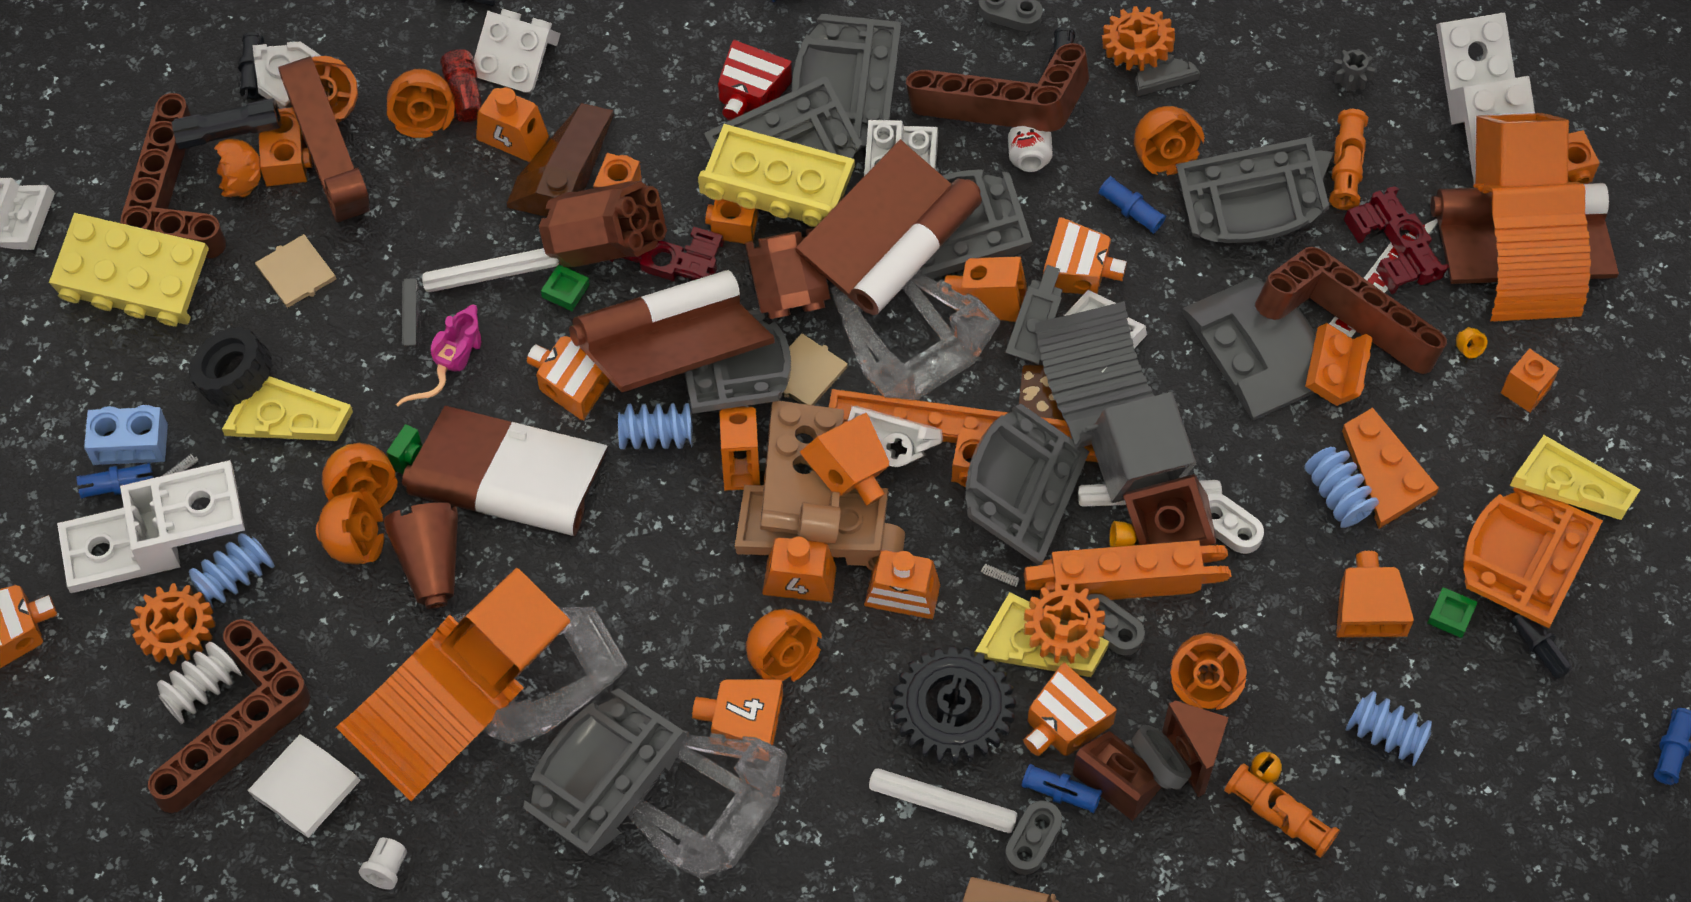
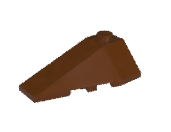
[507,103,614,217]

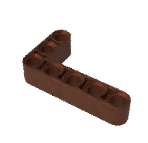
[906,43,1089,132]
[278,56,370,223]
[120,93,226,258]
[1255,247,1447,374]
[148,619,310,813]

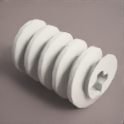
[157,642,242,724]

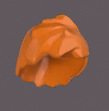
[214,139,261,198]

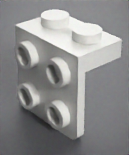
[471,9,561,93]

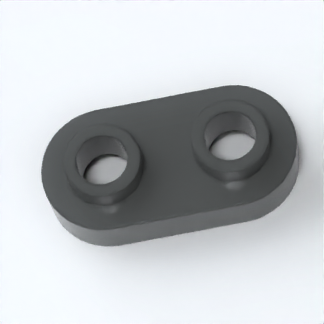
[978,0,1043,32]
[1079,594,1145,655]
[1132,725,1191,789]
[1005,801,1062,875]

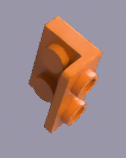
[1305,323,1372,406]

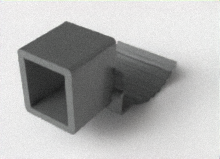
[1035,301,1197,503]

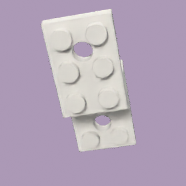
[1436,13,1535,184]
[57,460,245,593]

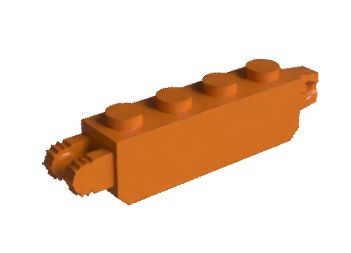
[1024,540,1232,600]

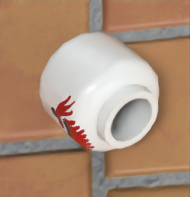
[1008,126,1053,172]

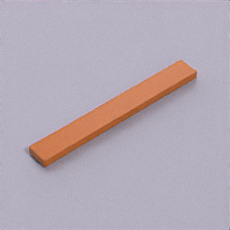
[829,389,1098,462]

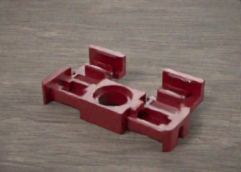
[1343,187,1449,294]
[610,227,724,281]

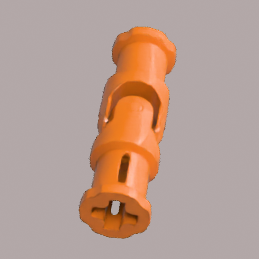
[1329,108,1368,210]
[1224,763,1340,858]

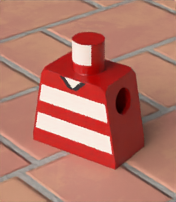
[718,40,792,120]

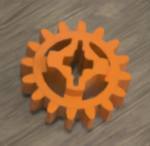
[1102,6,1175,71]
[1024,582,1105,664]
[131,583,216,664]

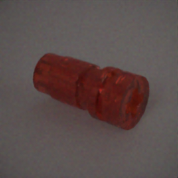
[440,49,482,122]

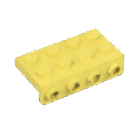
[698,124,855,227]
[49,213,209,326]

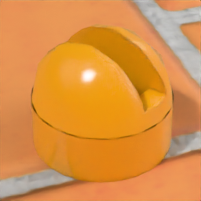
[1456,327,1488,358]
[1109,521,1138,547]
[1250,752,1282,784]

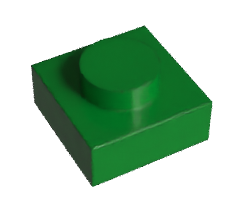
[541,265,590,312]
[386,424,422,475]
[1427,587,1477,638]

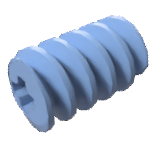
[618,403,692,449]
[1304,447,1379,528]
[189,533,275,610]
[1345,691,1432,766]

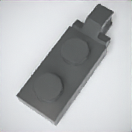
[1005,265,1062,365]

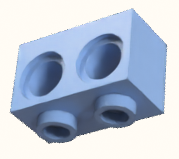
[84,405,168,465]

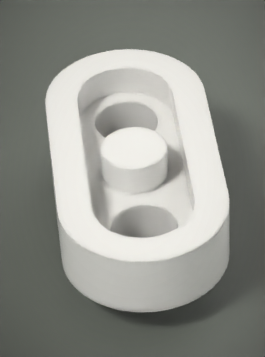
[1208,493,1264,554]

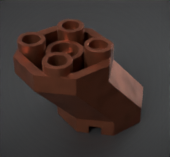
[539,181,667,267]
[745,228,830,319]

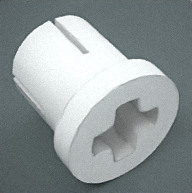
[359,837,407,889]

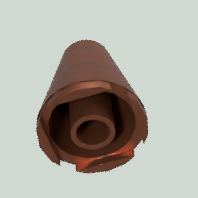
[384,503,458,609]

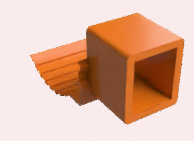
[1473,113,1591,321]
[336,568,570,801]

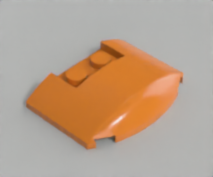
[1463,487,1603,628]

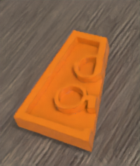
[1342,408,1439,529]

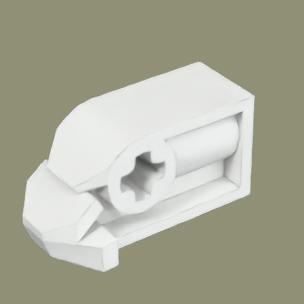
[848,406,943,467]

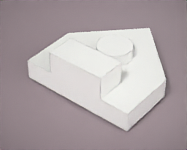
[253,41,321,109]

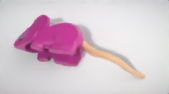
[396,304,481,406]

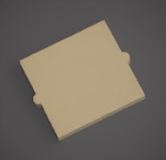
[255,234,336,308]
[783,333,848,405]

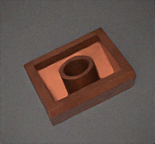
[1123,474,1216,546]
[1162,701,1229,797]
[1073,731,1161,821]

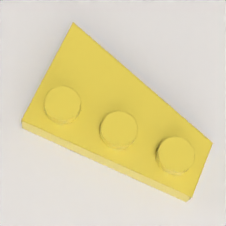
[222,376,353,441]
[1510,435,1640,520]
[974,592,1109,677]

